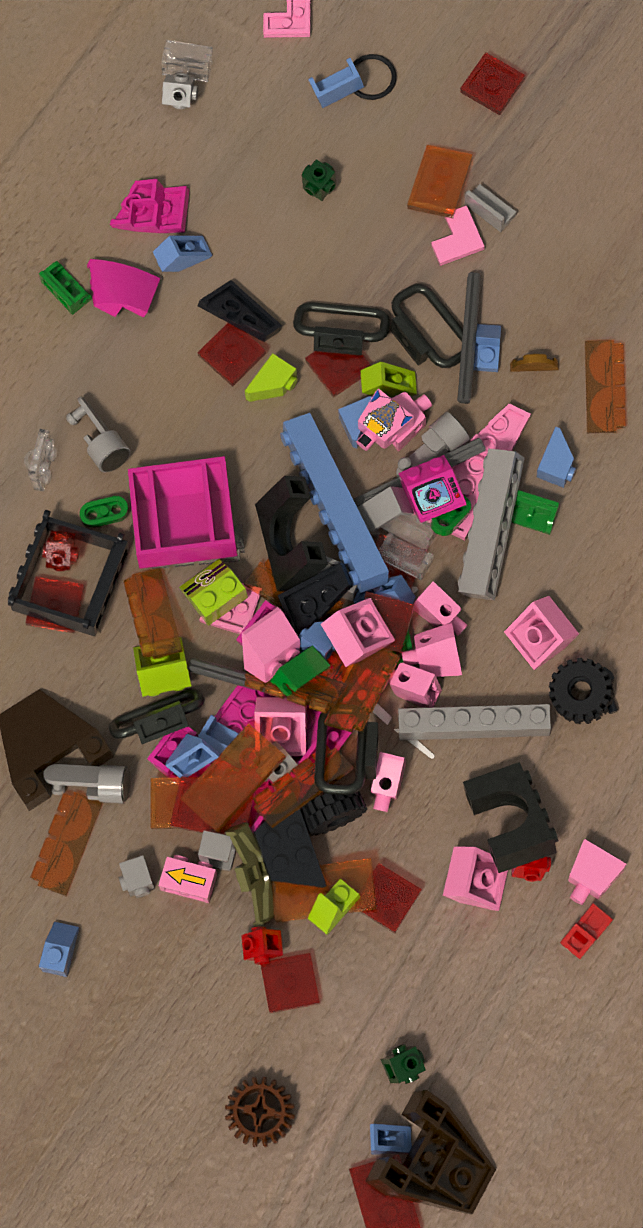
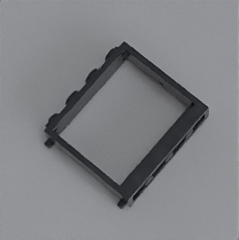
[8,510,129,637]

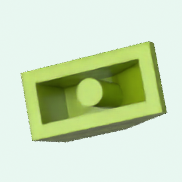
[245,353,298,402]
[361,362,417,397]

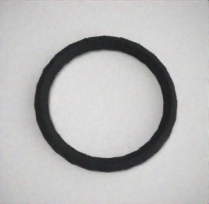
[353,54,396,100]

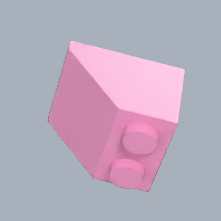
[504,596,579,670]
[321,598,395,667]
[242,607,301,683]
[254,697,307,756]
[443,847,508,911]

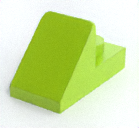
[308,879,361,935]

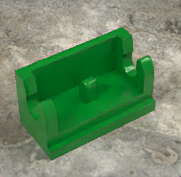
[39,261,92,315]
[511,490,559,535]
[270,645,331,696]

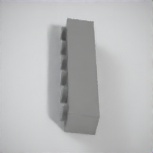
[458,448,525,601]
[398,704,551,740]

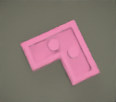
[263,0,310,38]
[431,206,485,266]
[199,583,262,634]

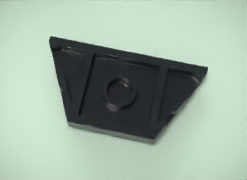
[253,793,327,888]

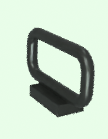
[390,284,463,368]
[293,302,390,355]
[109,689,205,744]
[314,705,379,795]

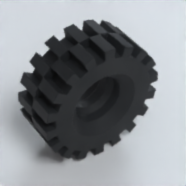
[549,658,614,724]
[300,791,367,836]

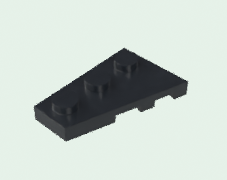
[197,280,282,342]
[278,563,353,636]

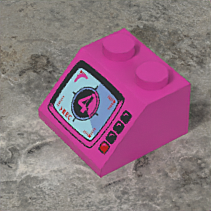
[399,455,466,523]

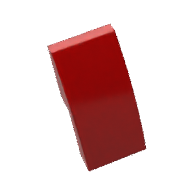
[560,903,614,959]

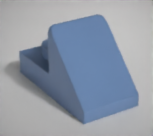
[474,324,501,372]

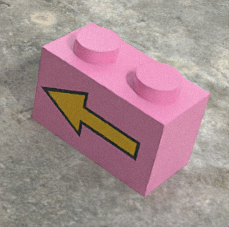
[158,855,217,903]

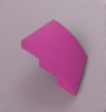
[110,179,190,233]
[87,259,160,318]

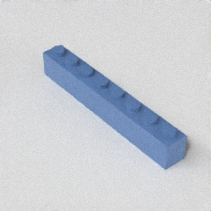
[280,413,389,593]

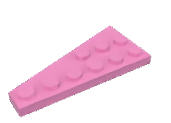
[412,404,531,541]

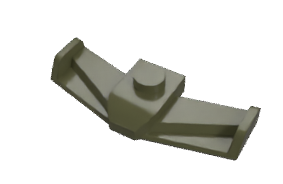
[225,822,276,927]

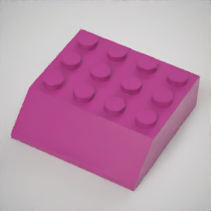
[128,456,237,569]

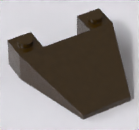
[0,689,113,811]
[365,1090,496,1215]

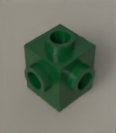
[301,159,337,201]
[380,1044,426,1084]

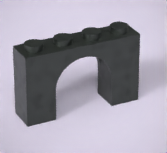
[255,475,328,591]
[463,762,559,873]

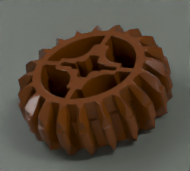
[225,1077,295,1148]

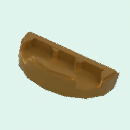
[510,354,559,372]

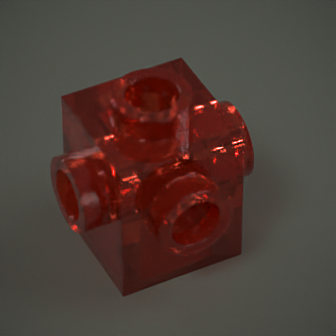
[42,530,79,571]

